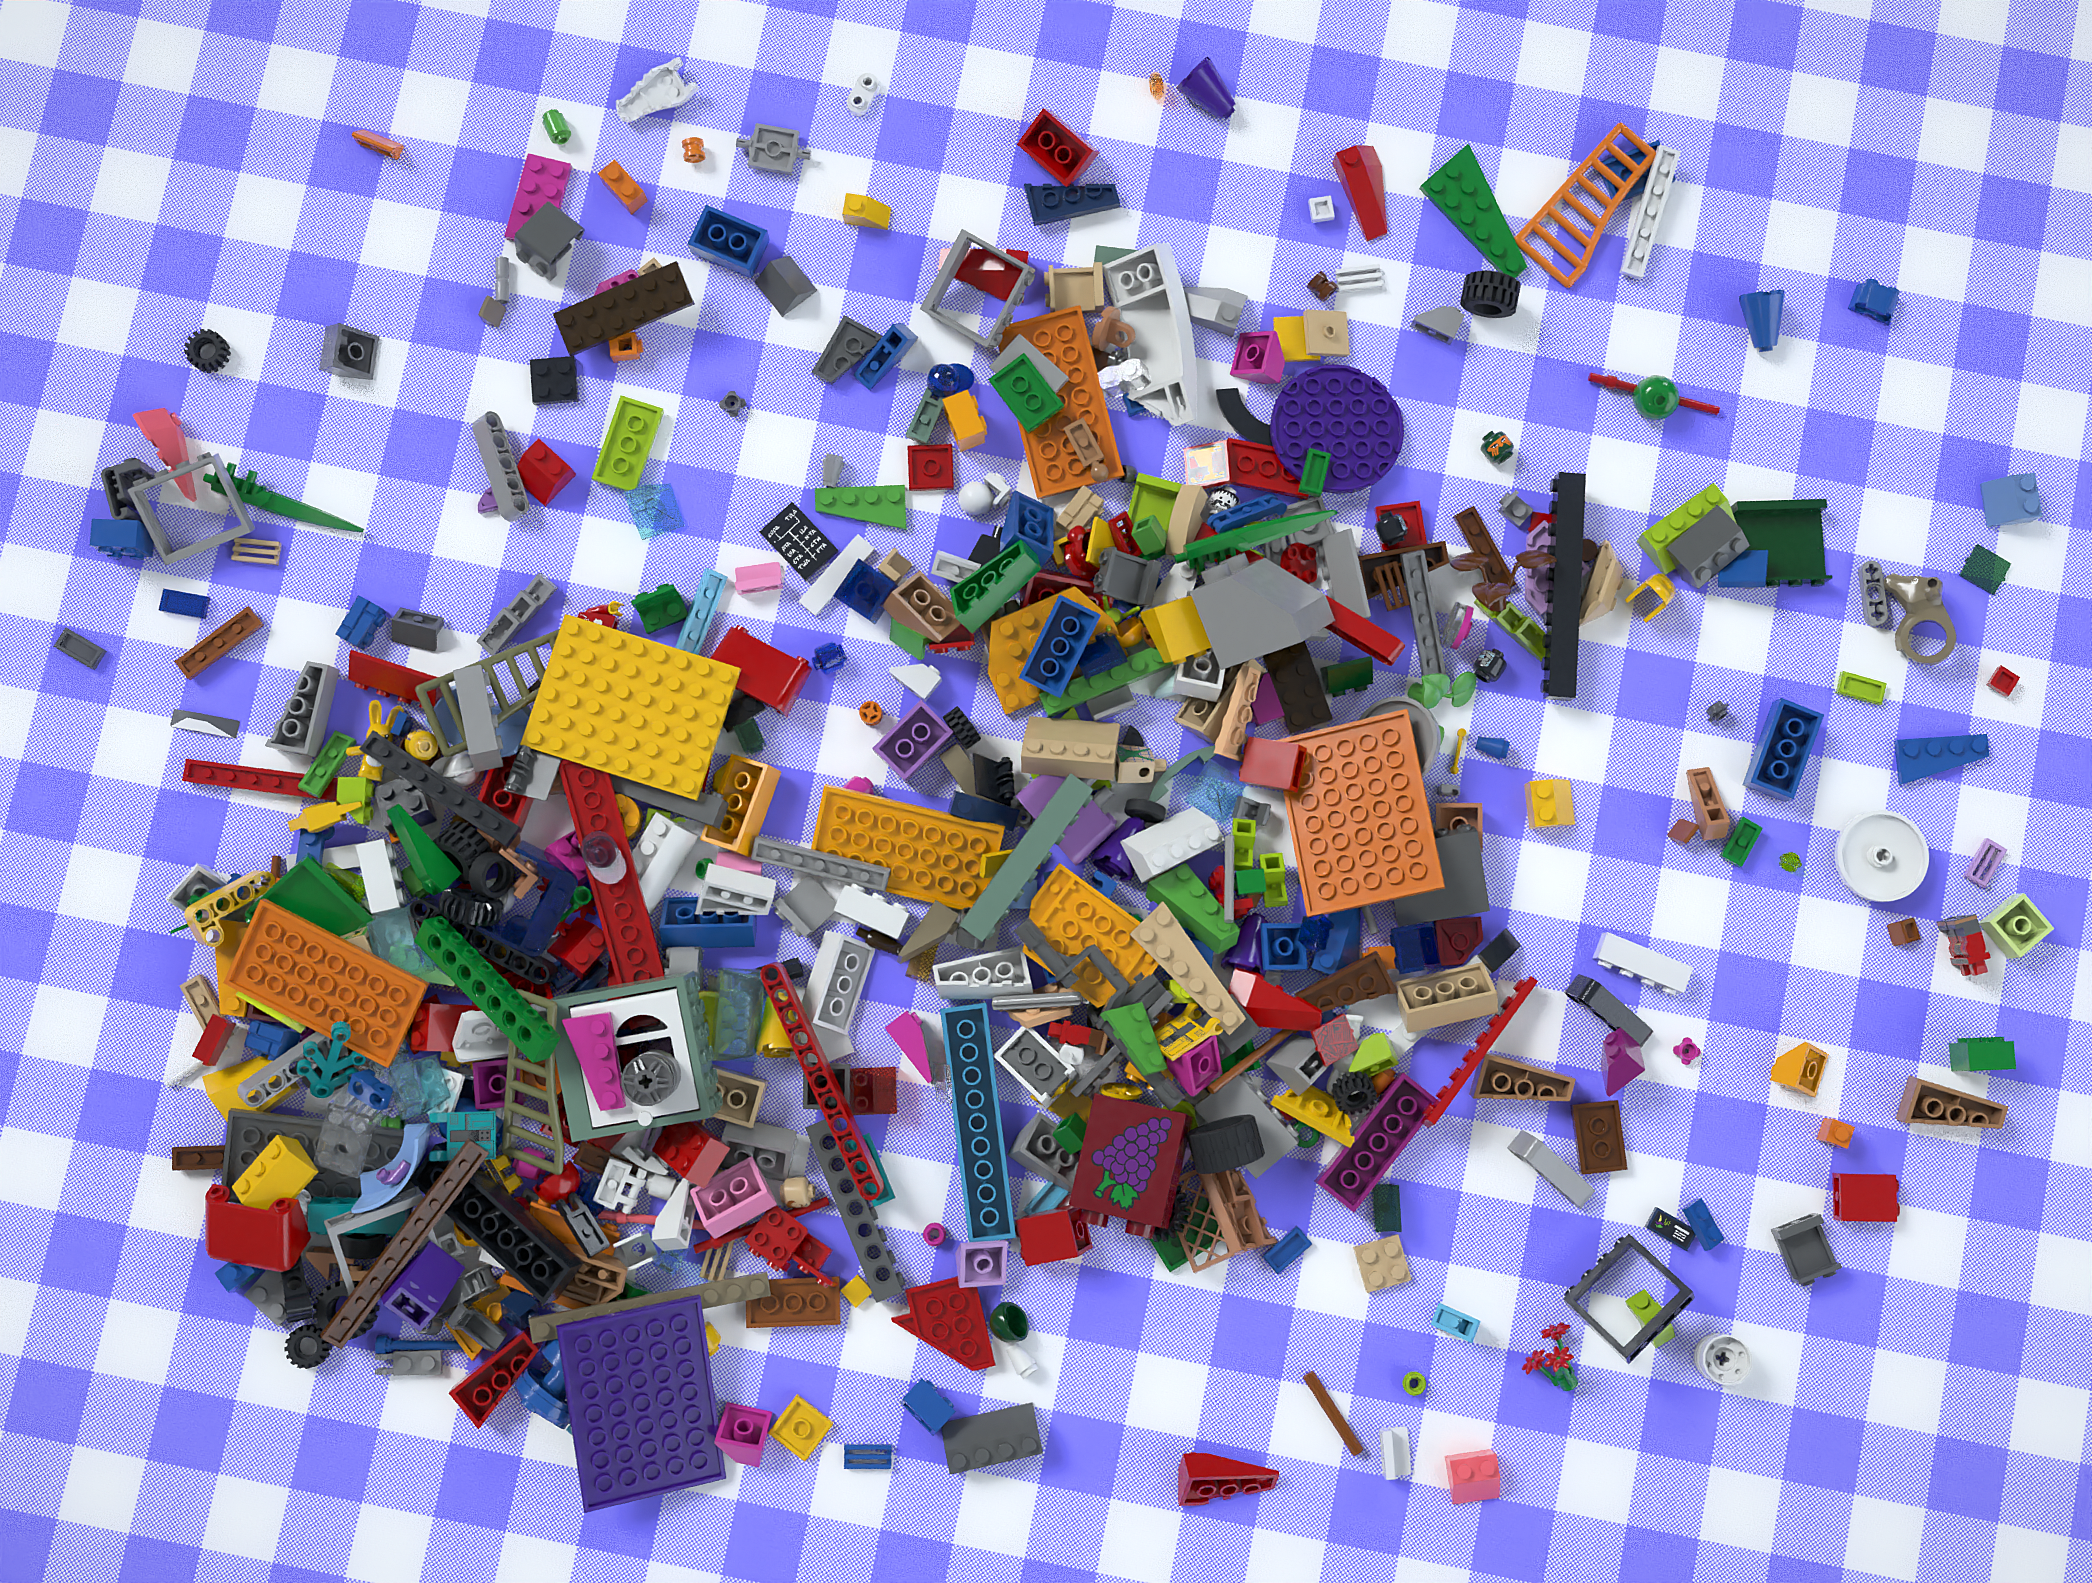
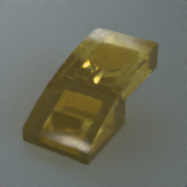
[905,944,939,983]

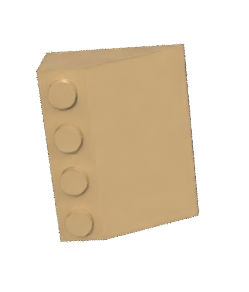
[1021,716,1120,781]

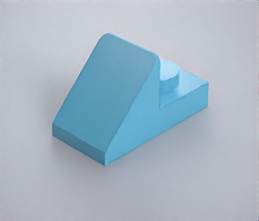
[1430,1303,1481,1343]

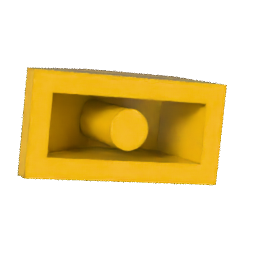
[842,193,891,230]

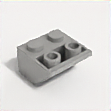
[1266,1034,1330,1096]

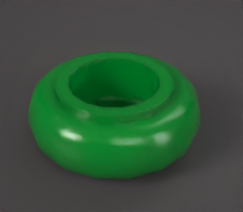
[1294,1121,1320,1148]

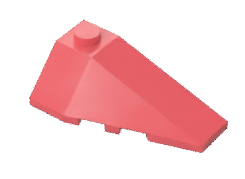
[132,408,197,502]

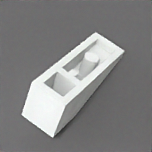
[652,1178,698,1251]

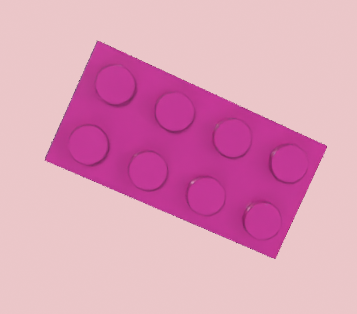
[504,153,572,241]

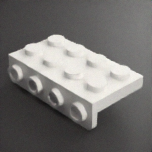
[452,1004,547,1062]

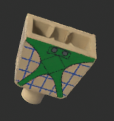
[1114,744,1166,783]

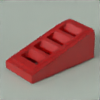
[1108,511,1143,557]

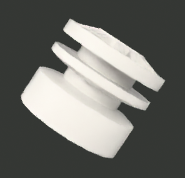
[1694,1333,1753,1385]

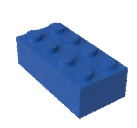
[1742,698,1824,802]

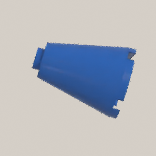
[1739,289,1785,352]

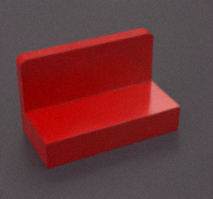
[192,1014,237,1066]

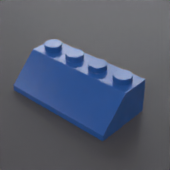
[1019,594,1101,698]
[659,897,757,949]

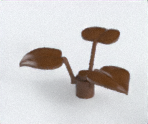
[1449,550,1557,611]

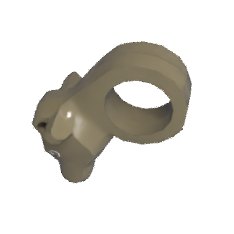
[1884,573,1957,666]

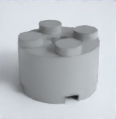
[665,947,704,991]

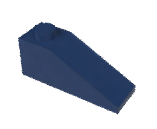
[947,790,1020,832]

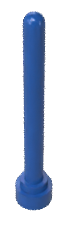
[375,1335,486,1354]

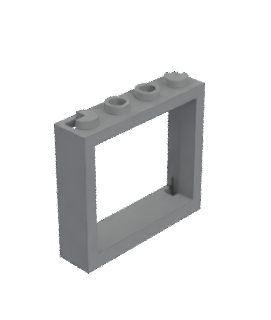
[920,229,1035,350]
[128,452,255,566]
[324,1186,439,1296]

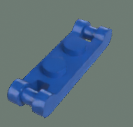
[1207,493,1287,534]

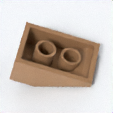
[882,570,961,643]

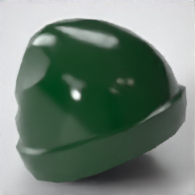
[990,1301,1029,1343]

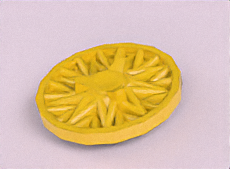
[1099,1082,1143,1100]

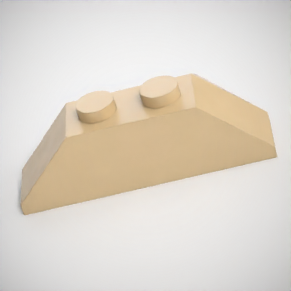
[1579,540,1624,627]

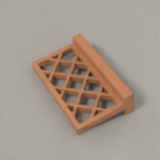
[1171,1169,1248,1274]

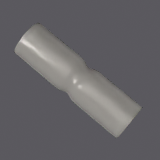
[495,256,509,304]

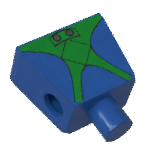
[214,1262,266,1293]

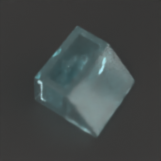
[388,1055,451,1120]

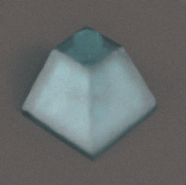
[624,483,685,540]
[1184,759,1246,824]

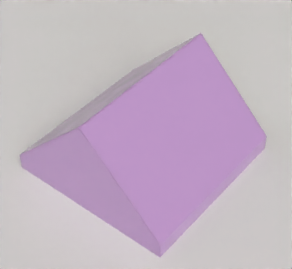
[955,1240,1008,1288]

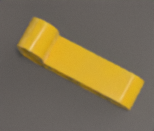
[184,870,275,947]

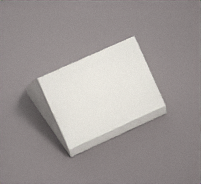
[165,863,227,912]

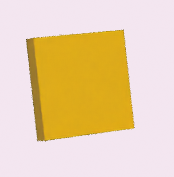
[1273,316,1321,362]
[768,1393,834,1462]

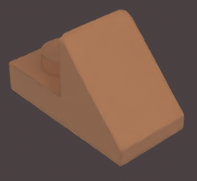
[305,1246,356,1281]

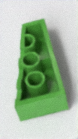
[1145,862,1240,954]

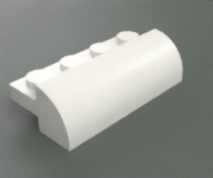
[632,812,699,915]

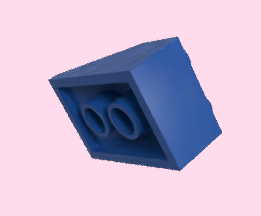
[1000,490,1054,568]

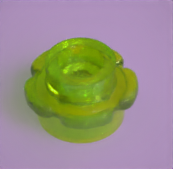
[1779,852,1802,872]

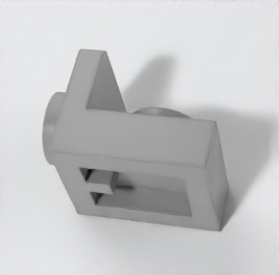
[1497,490,1534,528]

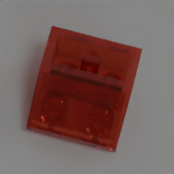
[850,1067,898,1115]

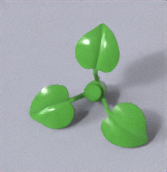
[1407,671,1477,746]

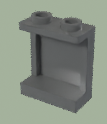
[1093,546,1162,608]
[1770,1213,1842,1286]

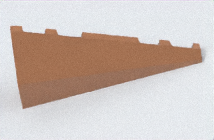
[1216,1169,1277,1252]

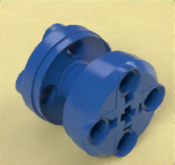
[514,1338,570,1429]

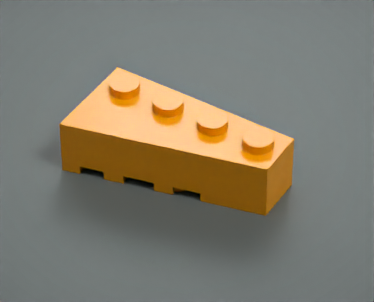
[215,919,249,1017]

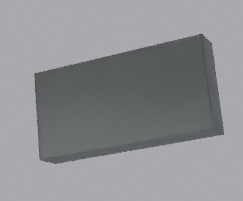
[53,627,107,670]

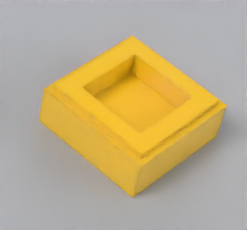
[840,1274,872,1308]

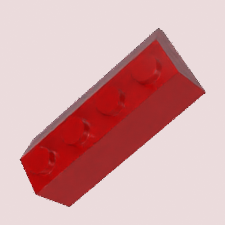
[348,650,443,709]

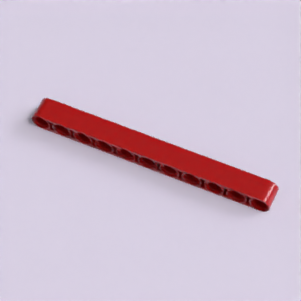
[1193,522,1405,666]
[760,962,884,1200]

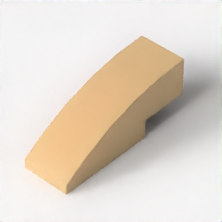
[1166,484,1208,556]

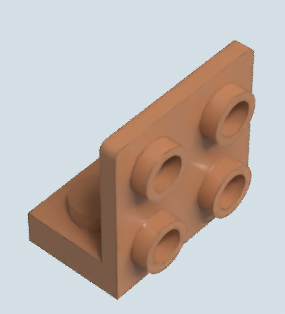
[499,845,540,900]

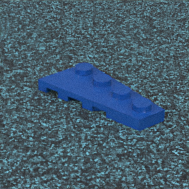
[1894,734,1990,785]

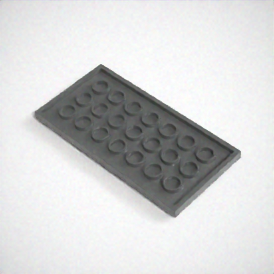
[221,1108,418,1216]

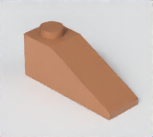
[1686,767,1730,841]

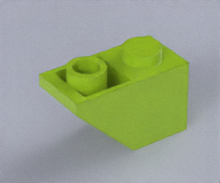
[337,777,375,826]

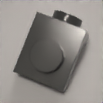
[1231,796,1271,826]

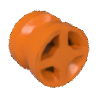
[681,137,706,163]
[859,701,883,726]

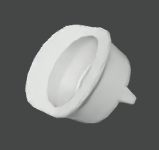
[431,751,485,789]

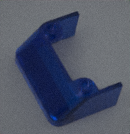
[475,840,578,957]

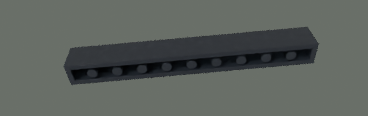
[1540,472,1586,701]

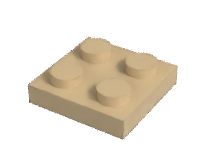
[1353,1234,1412,1293]

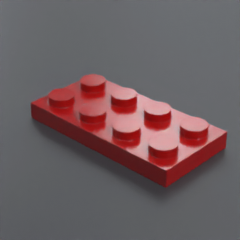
[1227,438,1309,500]

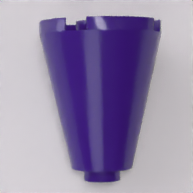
[1176,56,1236,119]
[1091,816,1147,882]
[1221,913,1269,977]

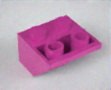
[537,830,589,895]

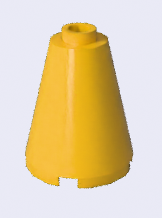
[756,992,801,1058]

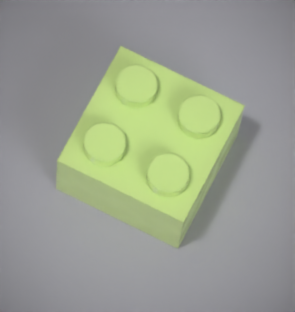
[1979,893,2054,959]

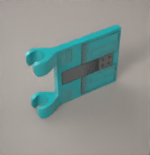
[429,1111,496,1161]

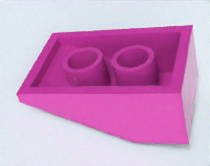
[885,1010,933,1083]

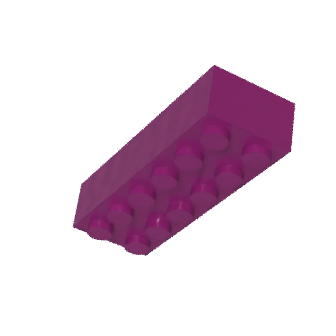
[1314,1072,1437,1213]

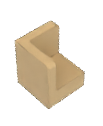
[877,547,912,586]

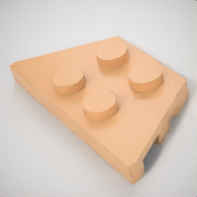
[999,981,1076,1029]

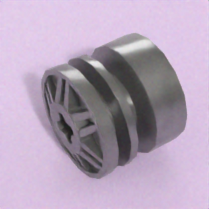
[622,1050,681,1106]

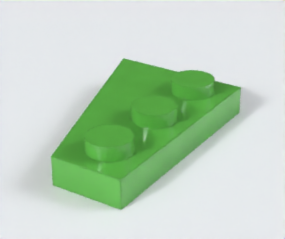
[1100,1002,1167,1076]

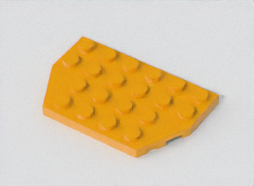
[987,586,1128,715]
[1022,863,1159,1008]

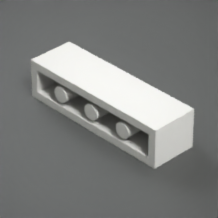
[1592,932,1694,996]

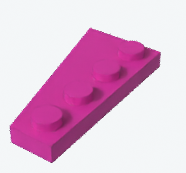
[562,1012,626,1111]

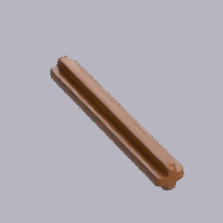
[1303,1371,1363,1456]

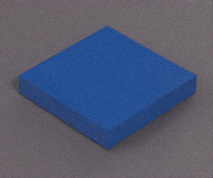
[1718,550,1768,588]

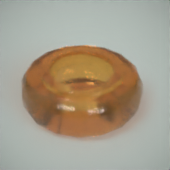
[1149,72,1164,100]

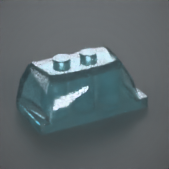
[711,967,764,1062]

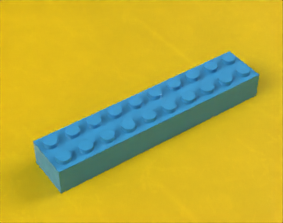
[940,1003,1016,1242]

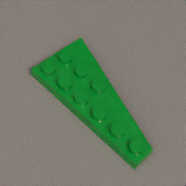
[1419,143,1527,279]

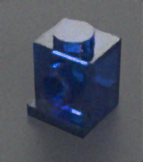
[1298,914,1334,952]

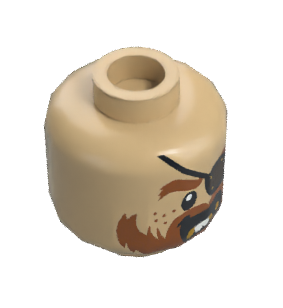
[780,1176,816,1208]

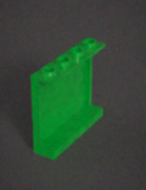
[245,852,376,937]

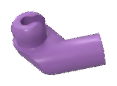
[376,1159,411,1185]

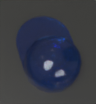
[927,363,974,397]

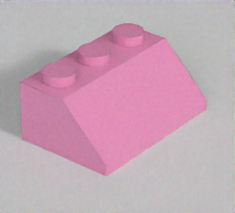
[689,1156,777,1239]

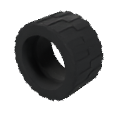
[1186,1114,1265,1174]

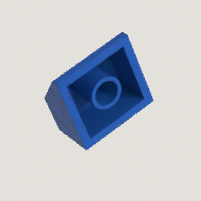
[1260,923,1307,973]

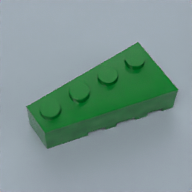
[949,539,1041,634]

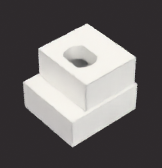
[437,1231,465,1257]

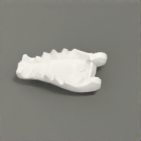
[616,57,699,123]

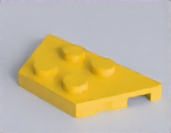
[1270,1085,1355,1148]

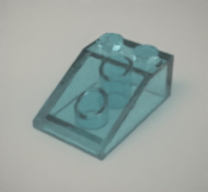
[366,906,435,977]

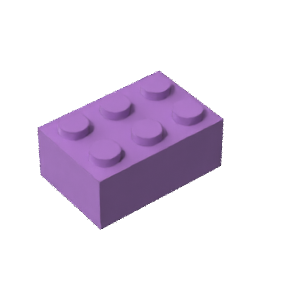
[872,700,954,783]

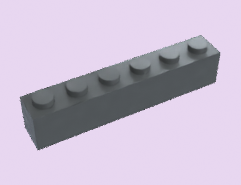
[610,774,729,829]

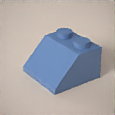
[1980,472,2042,527]

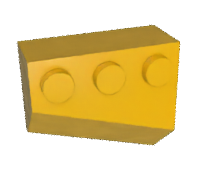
[202,1054,301,1122]

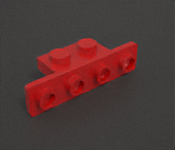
[788,1232,838,1288]

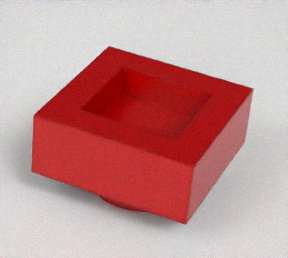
[1986,665,2021,697]

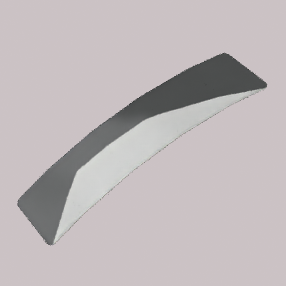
[170,709,240,738]

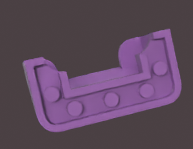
[1015,774,1117,866]

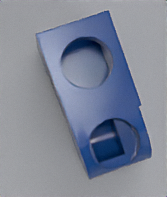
[347,1069,393,1110]

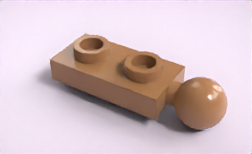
[1063,418,1109,482]

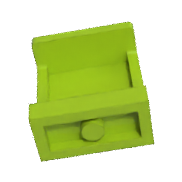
[1128,472,1182,534]

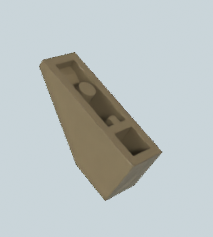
[897,900,959,964]

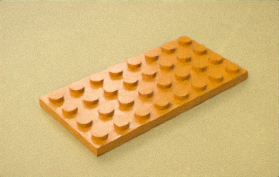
[811,784,1005,910]

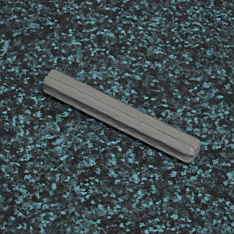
[992,992,1082,1010]

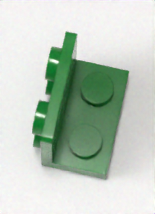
[631,583,688,634]

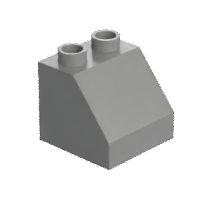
[1190,553,1335,670]

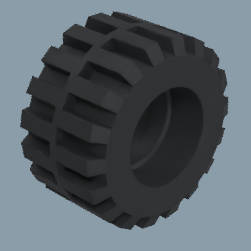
[1460,270,1521,318]
[433,821,494,884]
[312,1281,380,1340]

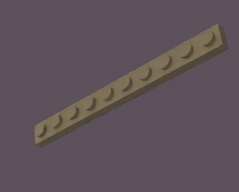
[529,1271,771,1343]

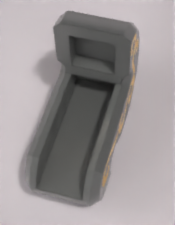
[447,1302,507,1352]

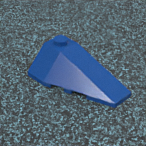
[1308,907,1361,976]

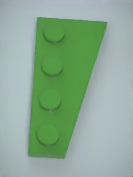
[815,485,907,531]

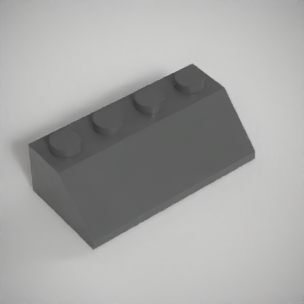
[941,1402,1043,1475]

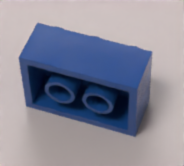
[687,205,770,279]

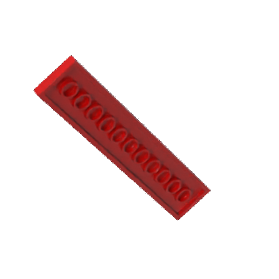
[559,759,670,1030]

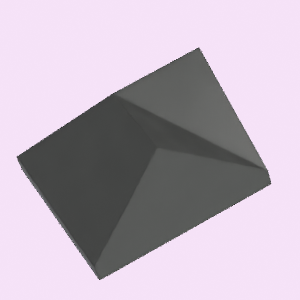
[803,1062,851,1110]

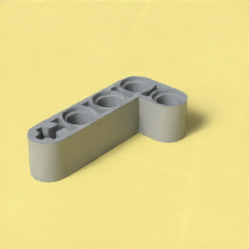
[1507,1130,1595,1209]

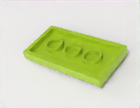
[591,395,664,494]

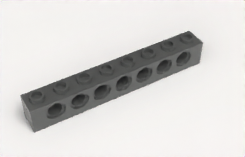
[805,1119,906,1303]

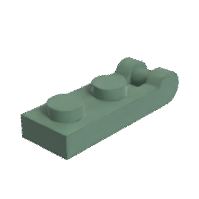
[906,382,951,446]

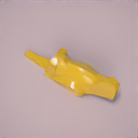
[287,801,363,833]

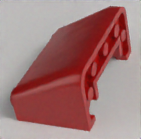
[709,625,812,717]
[205,1184,312,1272]

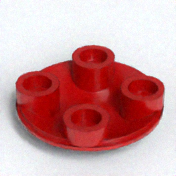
[1280,542,1317,584]

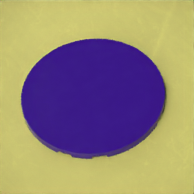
[1270,364,1404,494]

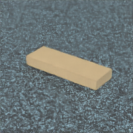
[179,974,235,1037]

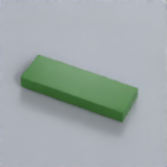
[298,730,357,799]

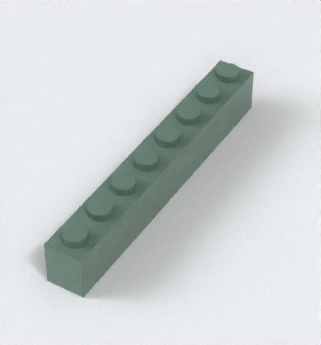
[959,773,1094,942]

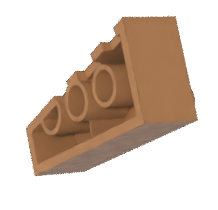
[1469,1052,1576,1101]
[1895,1075,2009,1129]

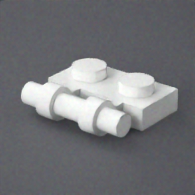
[592,1156,648,1214]

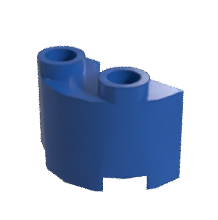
[1848,279,1900,325]

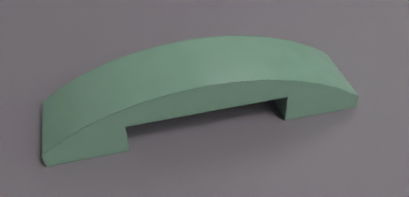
[1148,745,1217,802]

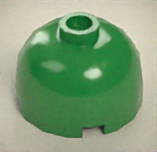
[1632,375,1680,420]

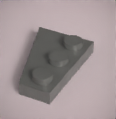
[811,315,883,385]

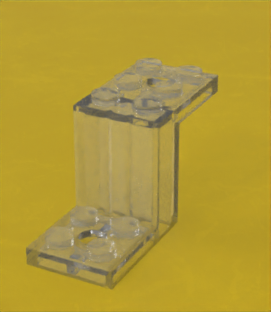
[313,1047,409,1179]

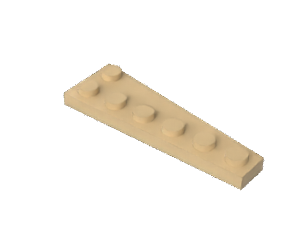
[1130,902,1246,1035]

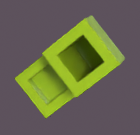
[1230,818,1256,871]
[1259,852,1288,908]
[1625,1289,1676,1349]

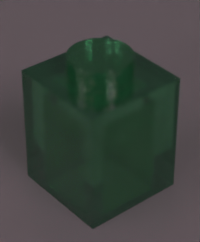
[733,718,767,756]

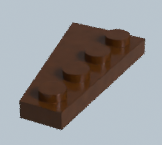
[1294,951,1398,1012]

